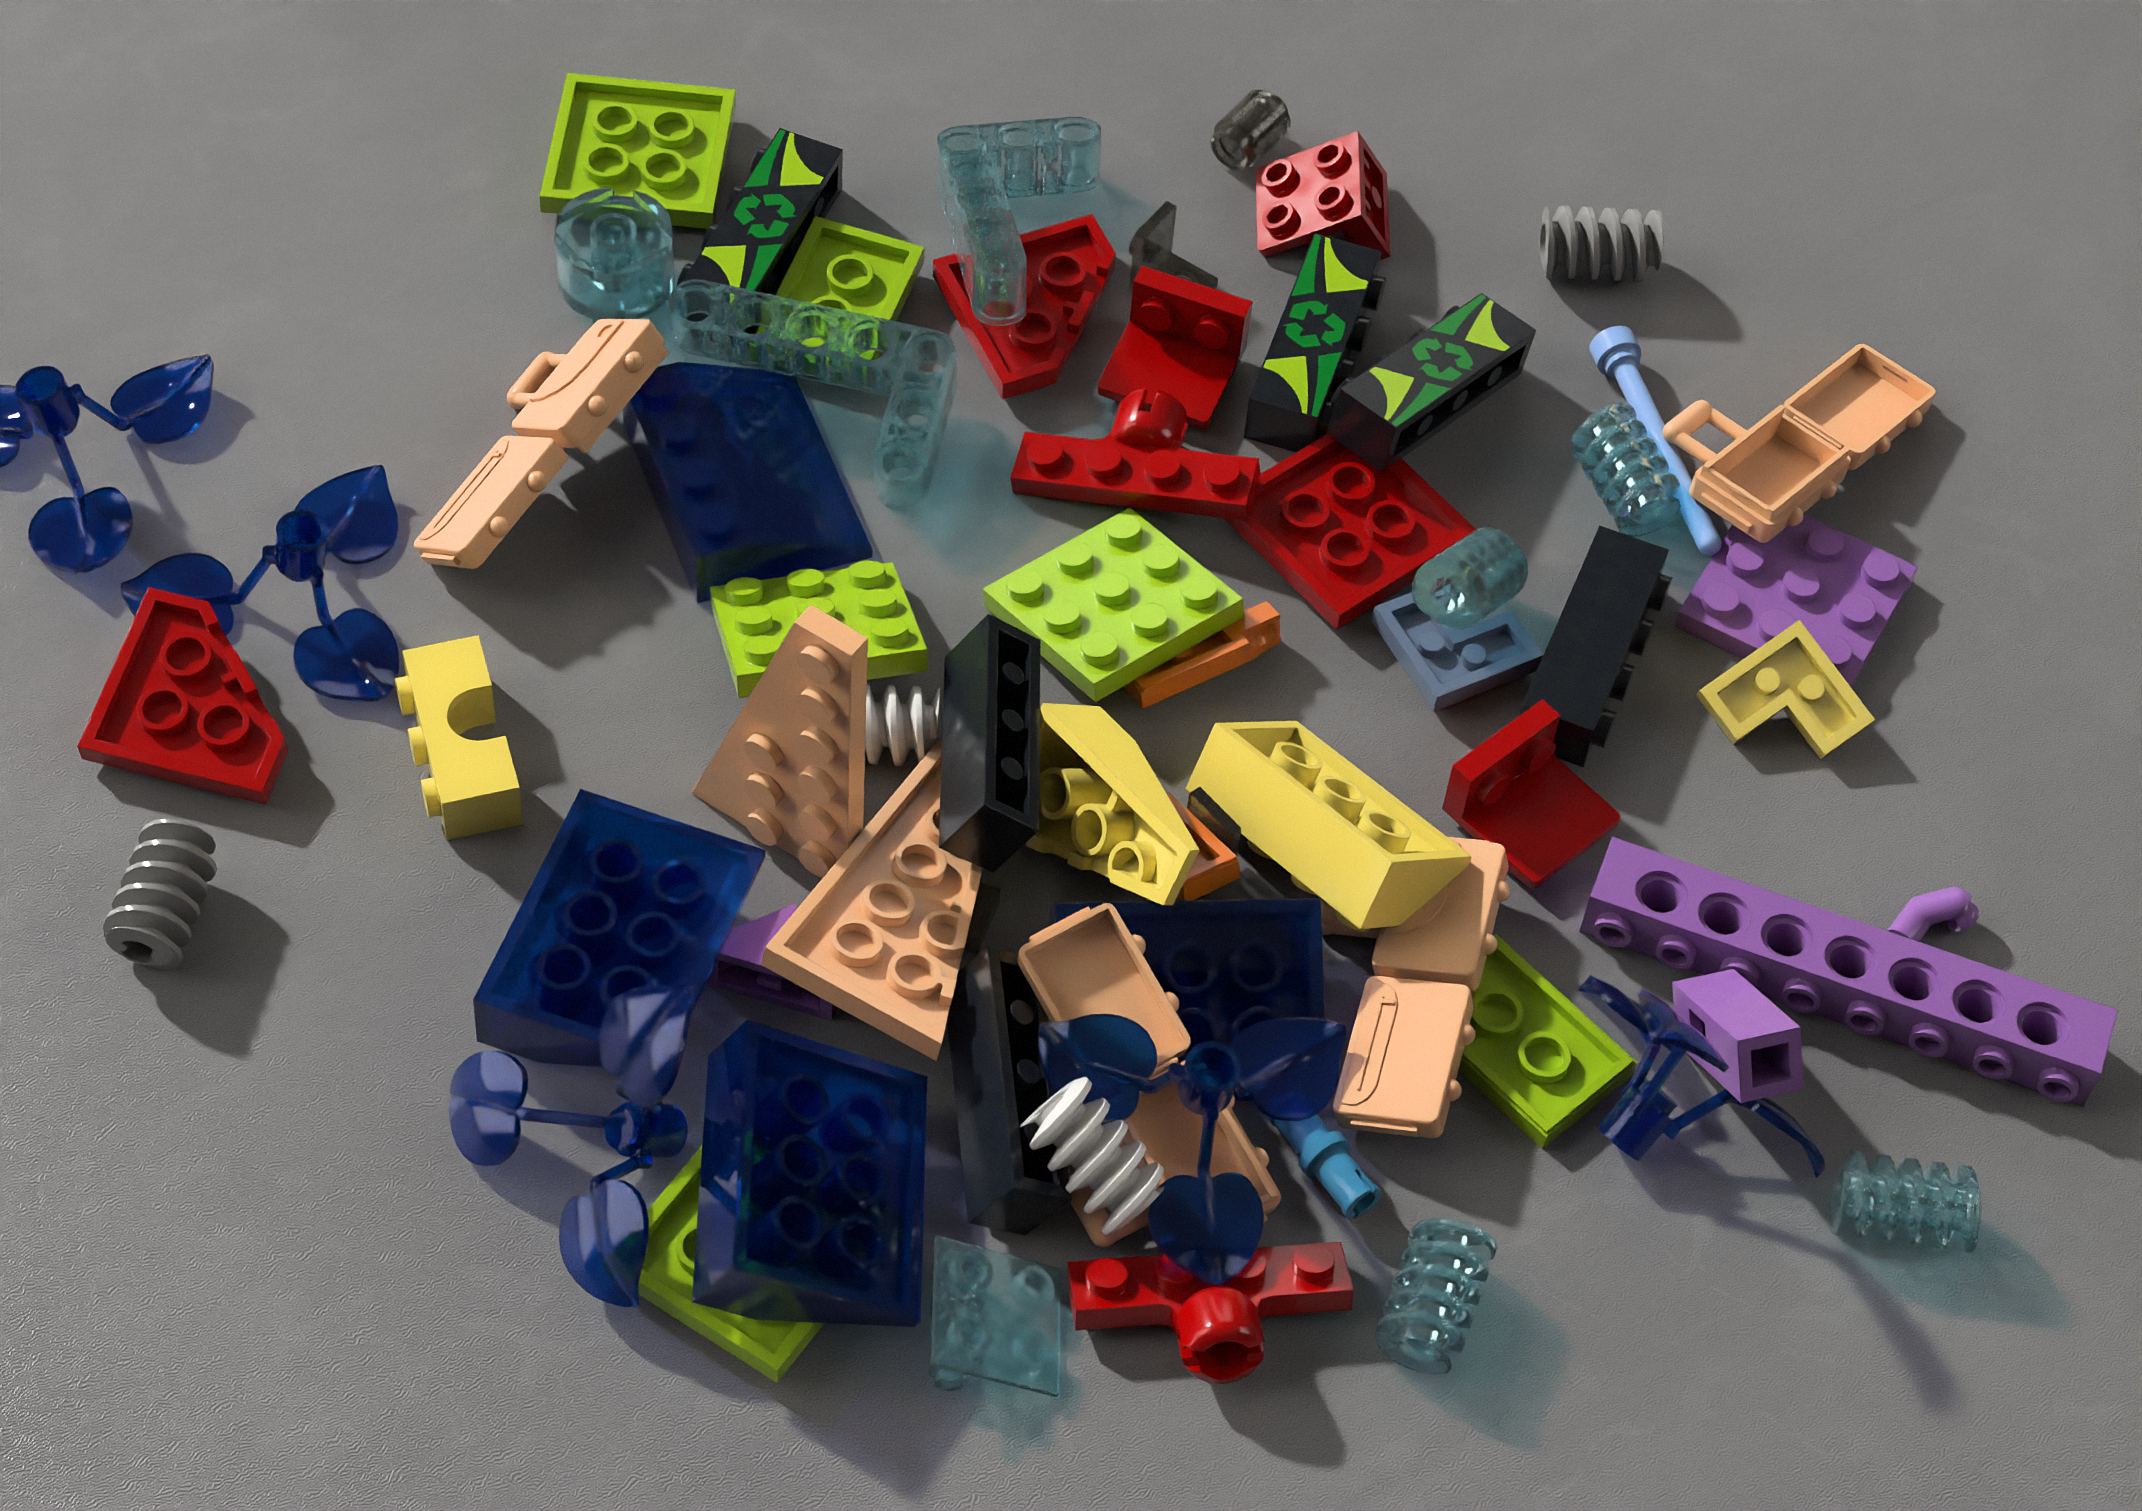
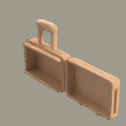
[414,319,669,569]
[1662,344,1936,543]
[1314,837,1510,1138]
[1017,903,1281,1253]

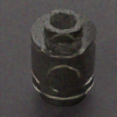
[1210,89,1291,170]

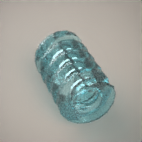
[1571,402,1681,537]
[1412,525,1528,630]
[1830,1150,1982,1253]
[1374,1218,1498,1375]

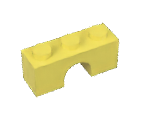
[395,635,523,840]

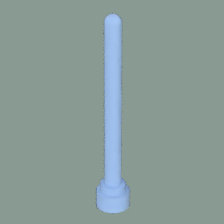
[1589,326,1722,555]

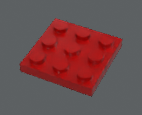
[1223,434,1477,630]

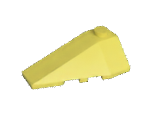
[1025,703,1200,906]

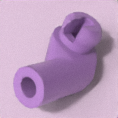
[1887,886,1979,942]

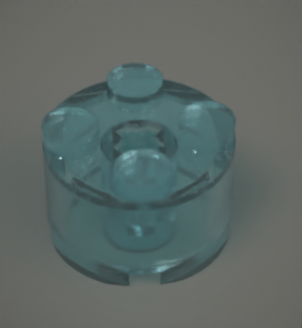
[554,188,675,324]

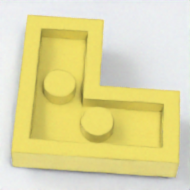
[1696,620,1875,760]

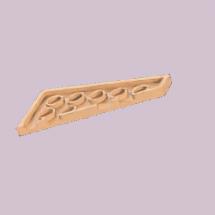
[691,605,868,878]
[761,736,983,1061]

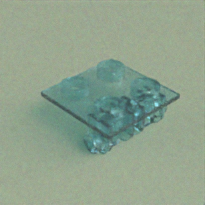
[928,1236,1060,1397]

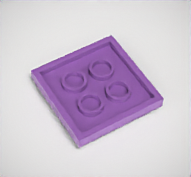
[1674,514,1918,688]

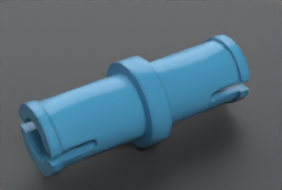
[1267,1091,1382,1219]

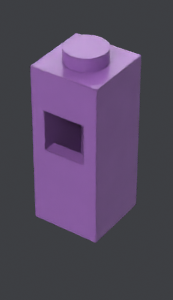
[1672,969,1804,1103]

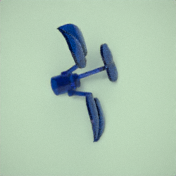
[0,354,214,574]
[121,464,399,702]
[1578,975,1825,1178]
[448,984,694,1307]
[1038,1013,1346,1285]

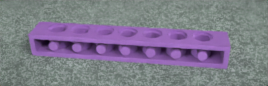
[1579,837,2118,1107]

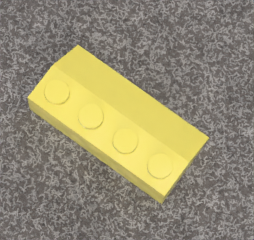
[1185,721,1472,931]

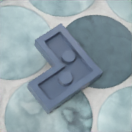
[1371,586,1543,712]

